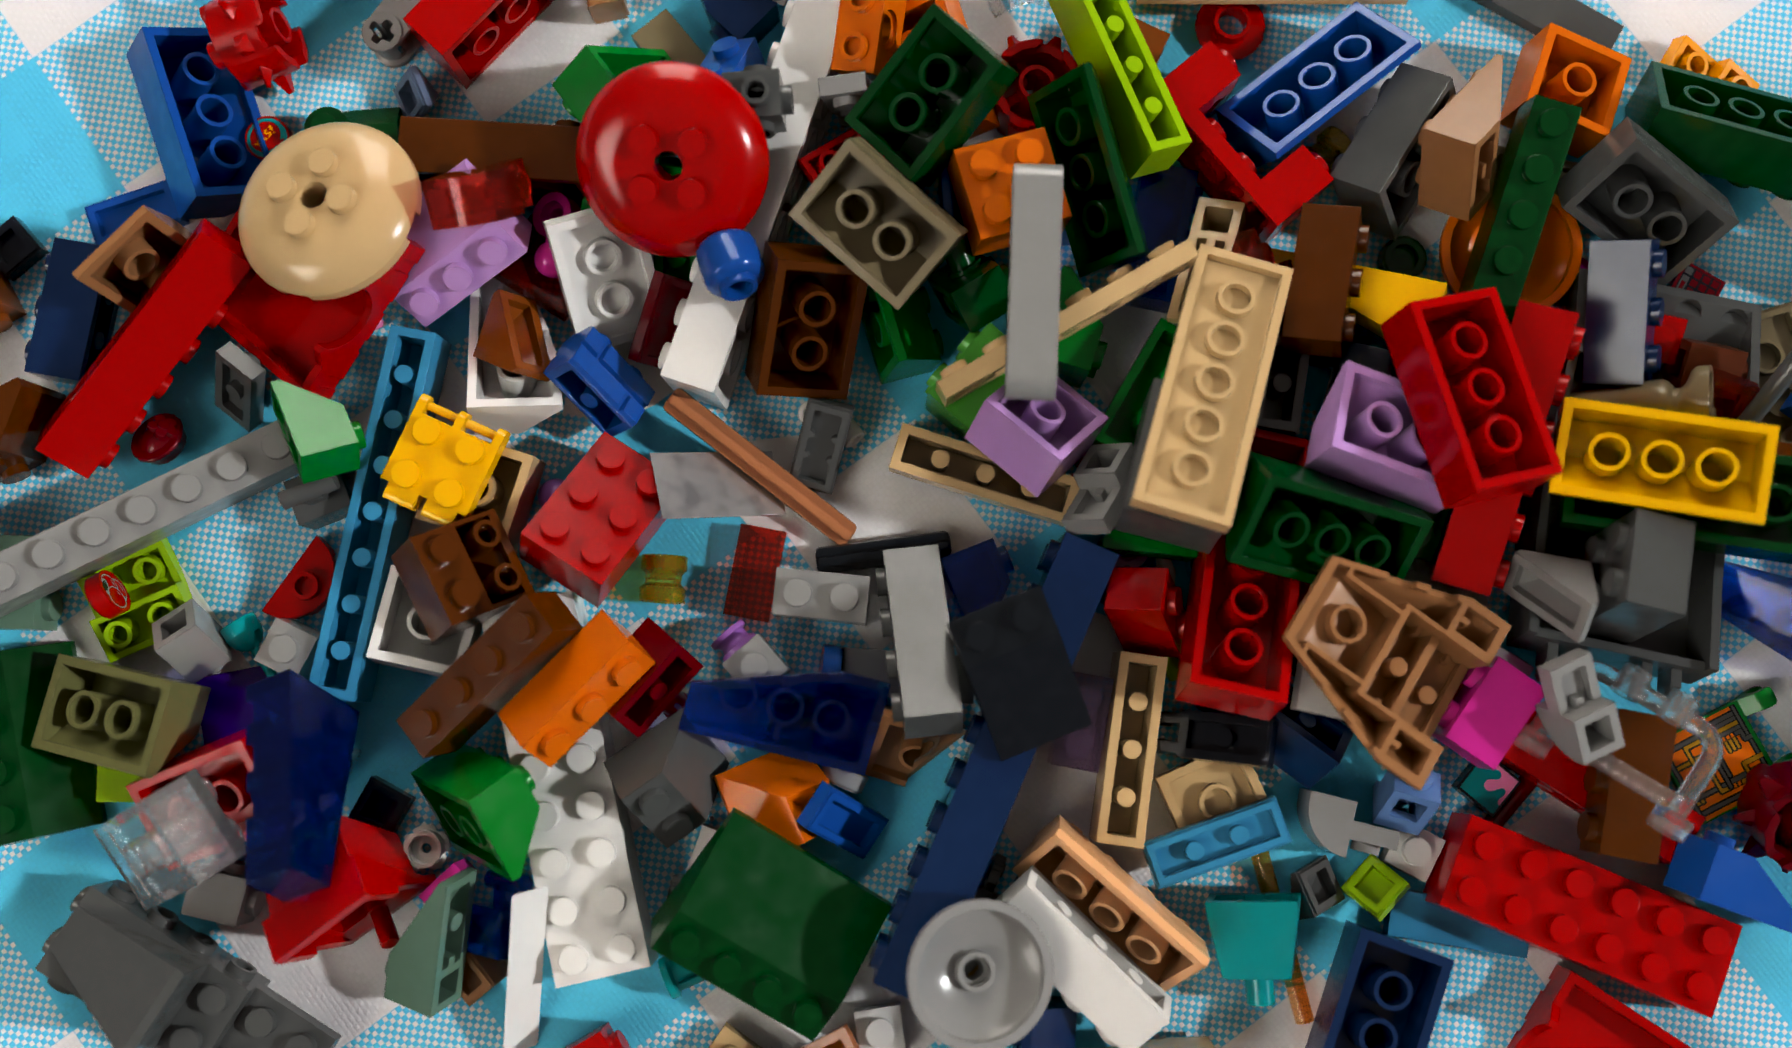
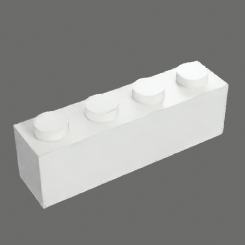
[995,865,1172,1048]

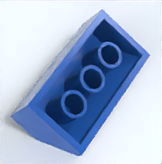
[1216,1,1421,168]
[126,27,269,220]

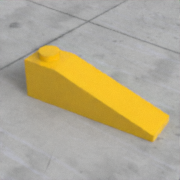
[1258,246,1447,339]

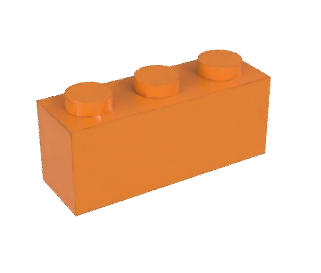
[497,609,656,767]

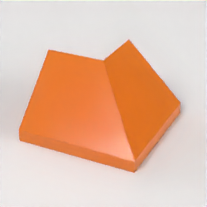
[713,740,829,846]

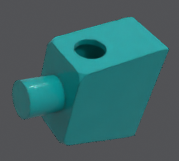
[1205,892,1301,1007]

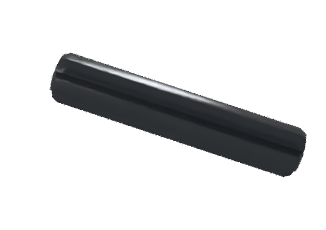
[815,531,952,573]

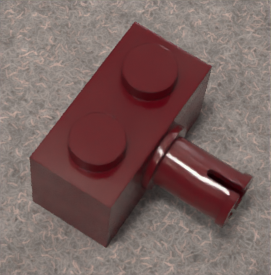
[607,617,703,738]

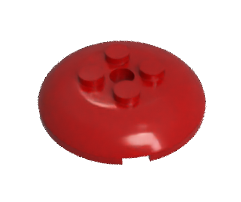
[576,61,770,257]

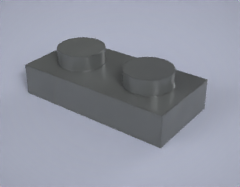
[215,341,266,432]

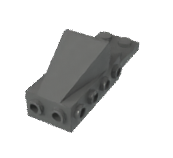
[35,879,342,1048]

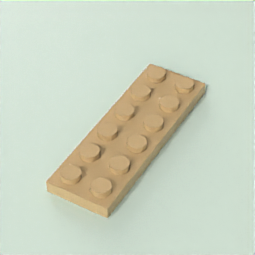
[1129,243,1294,534]

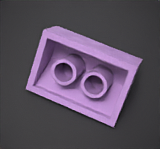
[394,158,533,328]
[1304,360,1444,514]

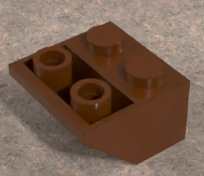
[391,508,535,643]

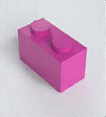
[1432,656,1544,770]

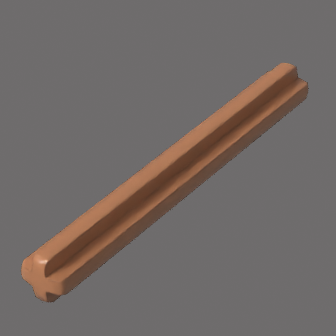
[663,388,857,545]

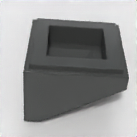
[1291,855,1345,920]

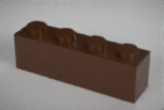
[396,592,583,758]

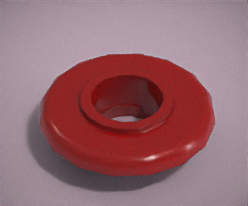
[1195,4,1266,60]

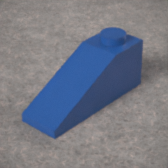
[1663,829,1792,933]

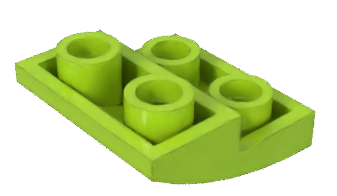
[77,538,193,663]

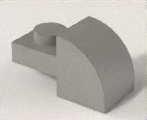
[1061,442,1133,535]
[1535,648,1625,766]
[1297,788,1400,858]

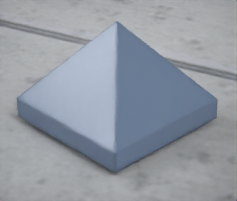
[393,65,440,117]

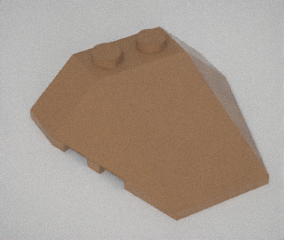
[1281,555,1511,790]

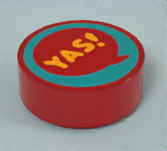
[245,116,293,160]

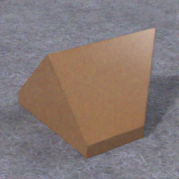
[861,704,966,787]

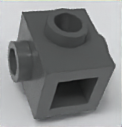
[721,64,794,139]

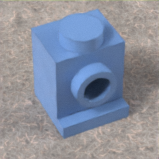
[1372,770,1441,836]

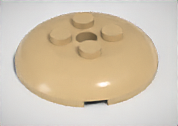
[238,122,422,300]

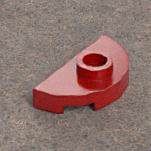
[262,535,336,619]

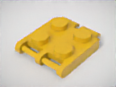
[380,393,510,525]

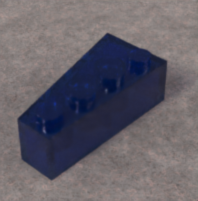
[246,669,360,902]

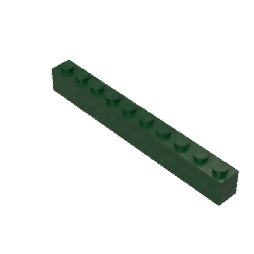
[1415,94,1582,562]

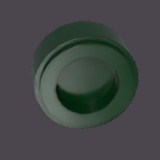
[1377,236,1427,277]

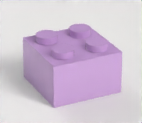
[964,376,1109,498]

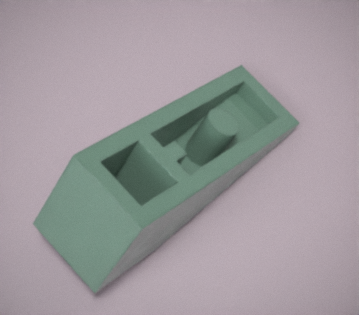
[384,866,477,1018]

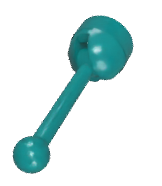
[220,612,303,716]

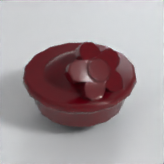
[131,413,187,465]

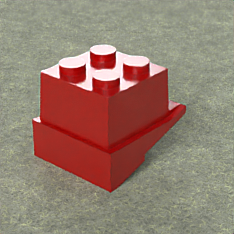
[260,813,436,964]

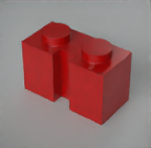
[1104,567,1186,657]

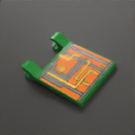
[1670,686,1792,825]

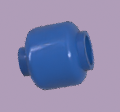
[696,228,765,301]

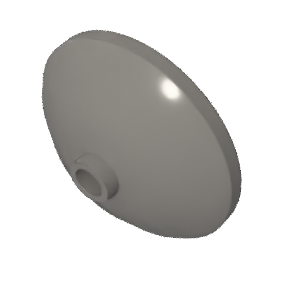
[906,898,1054,1048]

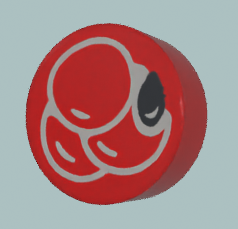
[84,570,131,619]

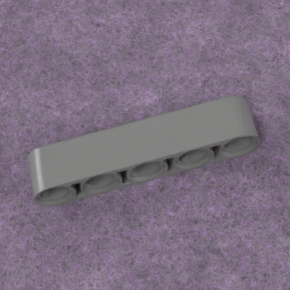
[1004,163,1064,401]

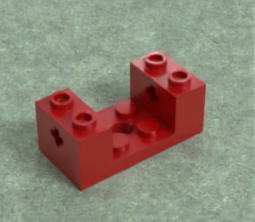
[1163,40,1334,251]

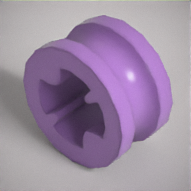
[711,619,756,662]

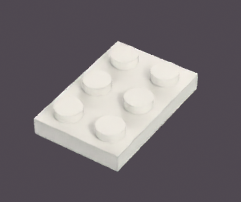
[543,208,655,346]

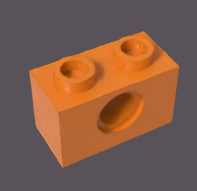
[831,0,907,81]

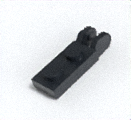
[1156,710,1279,769]

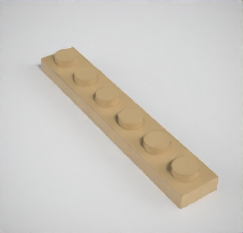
[936,238,1199,407]

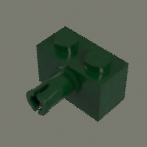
[927,237,1009,333]

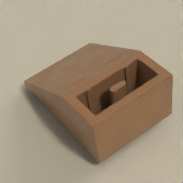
[1415,54,1503,222]

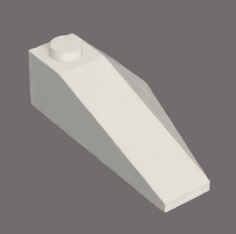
[466,258,563,435]

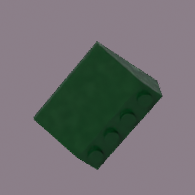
[650,808,892,1041]

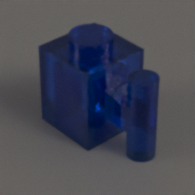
[467,869,533,960]

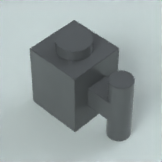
[278,470,357,530]

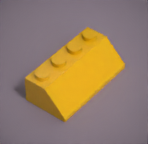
[1548,397,1780,526]

